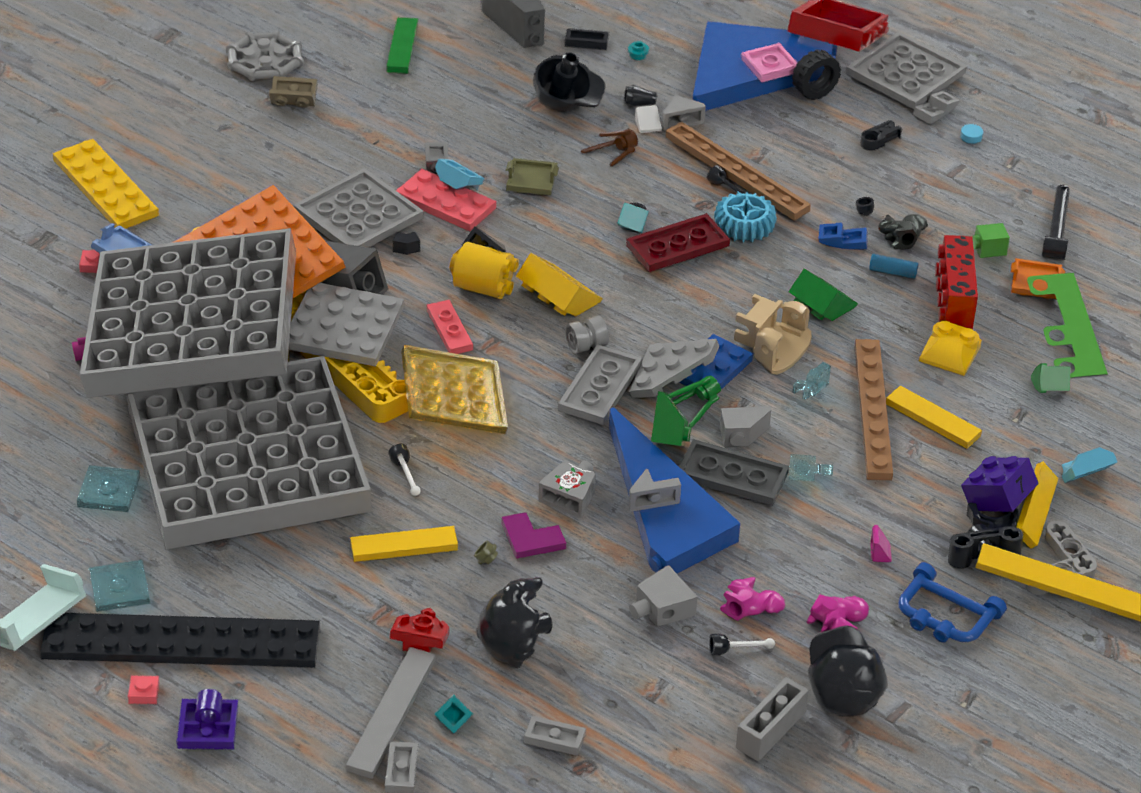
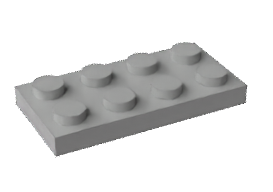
[558,344,642,425]

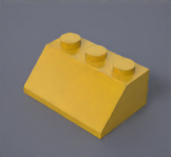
[516,253,603,317]

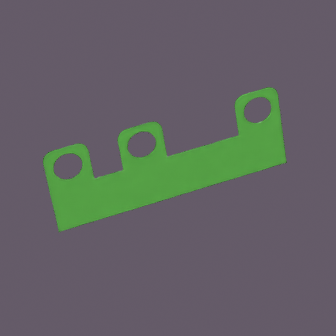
[1027,273,1108,378]

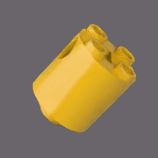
[449,242,519,299]

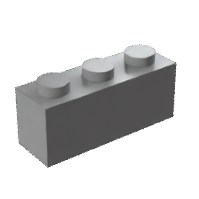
[736,677,809,762]

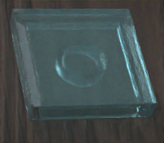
[77,465,140,512]
[89,560,150,612]

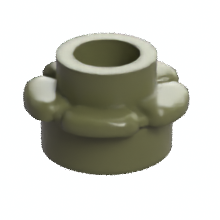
[474,540,498,565]

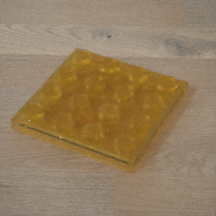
[401,345,508,434]

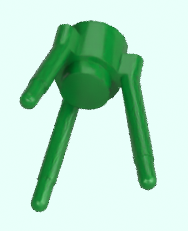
[668,376,721,427]

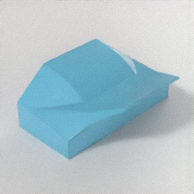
[435,159,484,191]
[1062,447,1118,483]

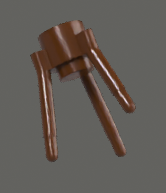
[581,128,638,167]

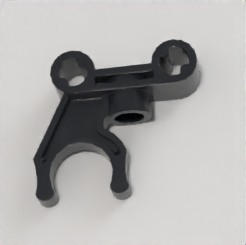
[948,503,1023,569]

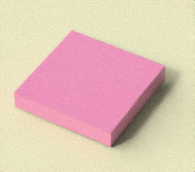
[741,43,797,82]

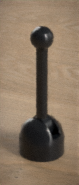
[707,165,746,194]

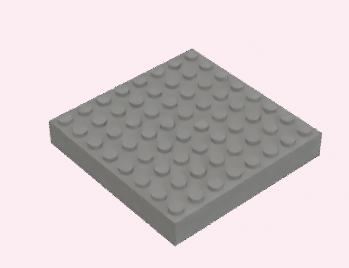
[80,228,296,398]
[127,356,371,550]

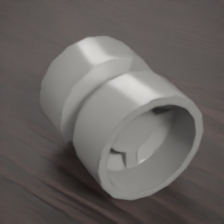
[565,315,609,354]

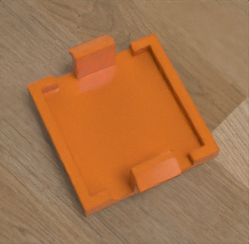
[1010,258,1065,299]

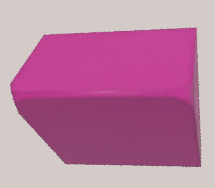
[870,525,892,562]

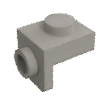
[425,142,449,173]

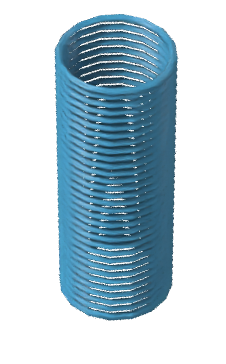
[869,253,919,279]

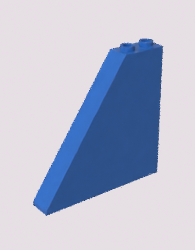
[693,21,837,111]

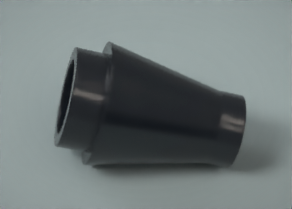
[624,85,657,106]

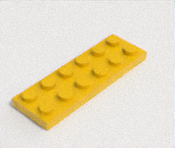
[53,139,159,229]

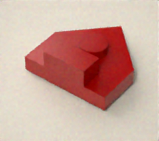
[390,608,450,653]

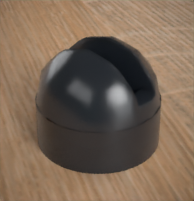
[856,197,875,216]

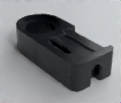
[860,120,902,151]

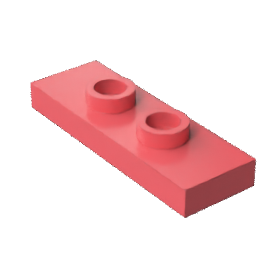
[427,300,473,356]

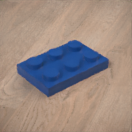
[679,334,753,389]

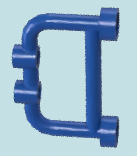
[898,562,1007,643]

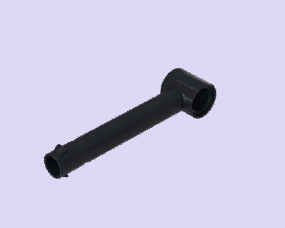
[1042,184,1070,260]

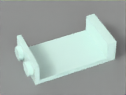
[0,564,86,651]

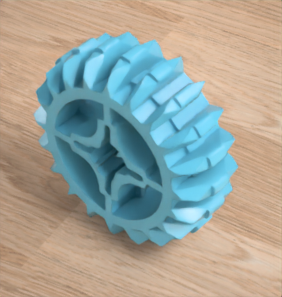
[714,192,777,243]

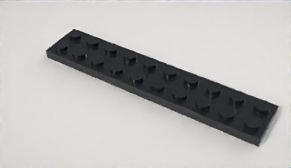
[40,613,320,668]

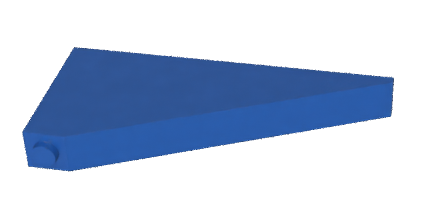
[609,407,740,574]

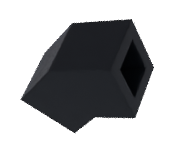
[393,232,420,255]

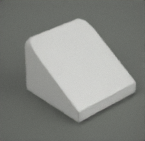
[635,105,662,133]

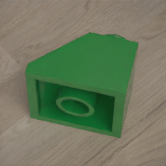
[788,268,858,321]
[651,391,692,446]

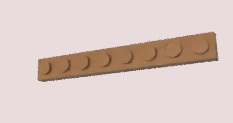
[665,122,811,221]
[855,339,893,480]

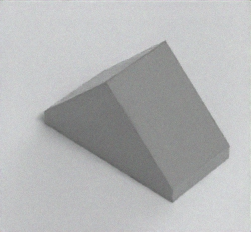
[662,95,706,132]

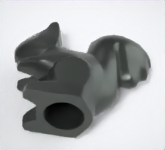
[878,214,928,249]

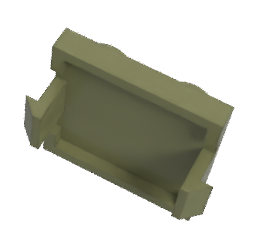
[505,158,559,195]

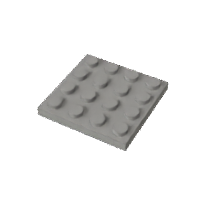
[846,32,967,109]
[293,168,424,248]
[289,283,404,366]

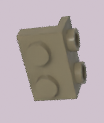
[269,76,318,108]

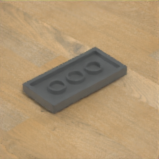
[679,439,789,506]

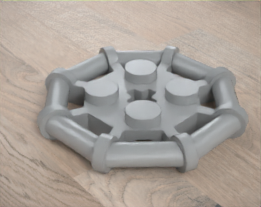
[226,30,304,82]

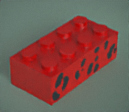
[935,235,978,330]

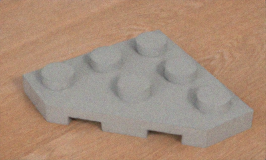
[629,339,719,398]

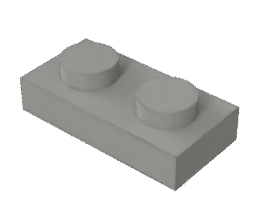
[524,716,586,756]
[385,742,418,793]

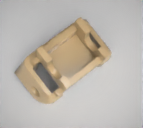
[734,294,812,375]

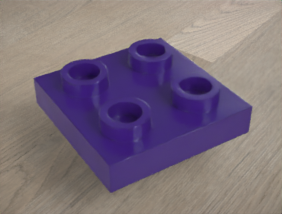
[177,689,239,750]

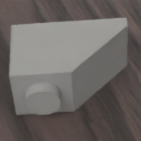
[720,406,772,447]

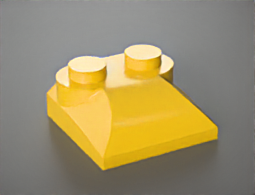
[919,321,982,376]

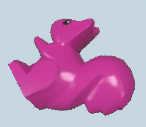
[720,577,785,621]
[807,594,869,632]

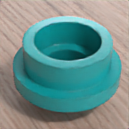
[628,41,649,60]

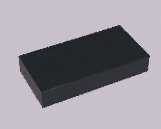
[565,28,609,50]

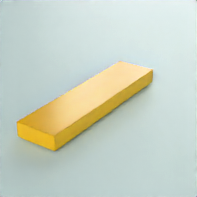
[886,385,982,449]
[1016,461,1059,549]
[350,526,458,562]

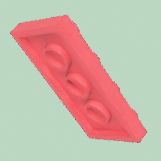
[396,169,496,231]

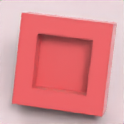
[79,250,100,273]
[128,676,160,704]

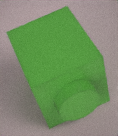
[972,223,1010,258]

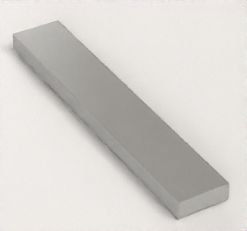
[346,647,436,779]

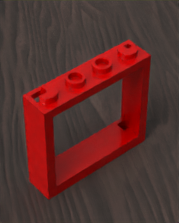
[787,0,889,52]

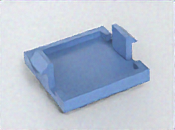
[90,223,151,253]

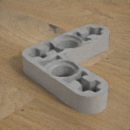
[1026,521,1097,595]

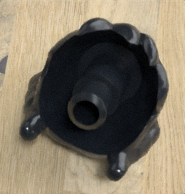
[476,577,553,668]

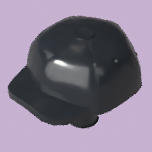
[533,52,606,113]
[808,625,888,717]

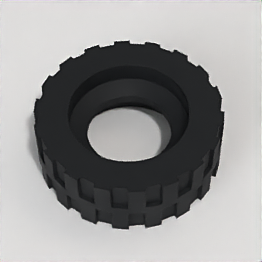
[792,49,841,100]

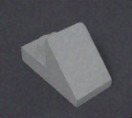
[629,469,681,512]

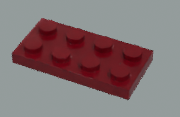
[626,213,730,272]

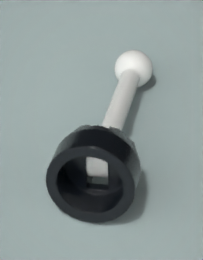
[388,443,421,496]
[709,634,775,655]

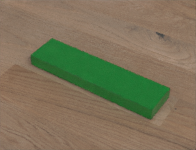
[387,17,418,74]

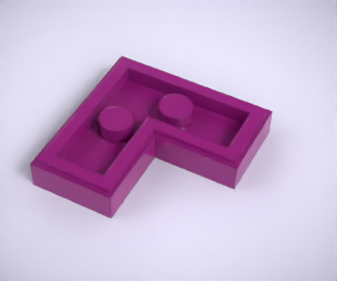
[501,512,566,559]

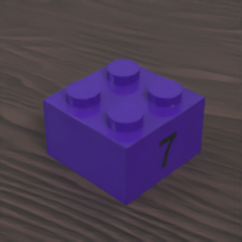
[961,456,1039,512]

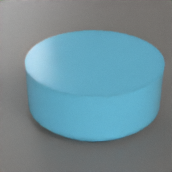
[960,124,983,144]

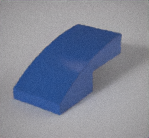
[818,223,868,250]

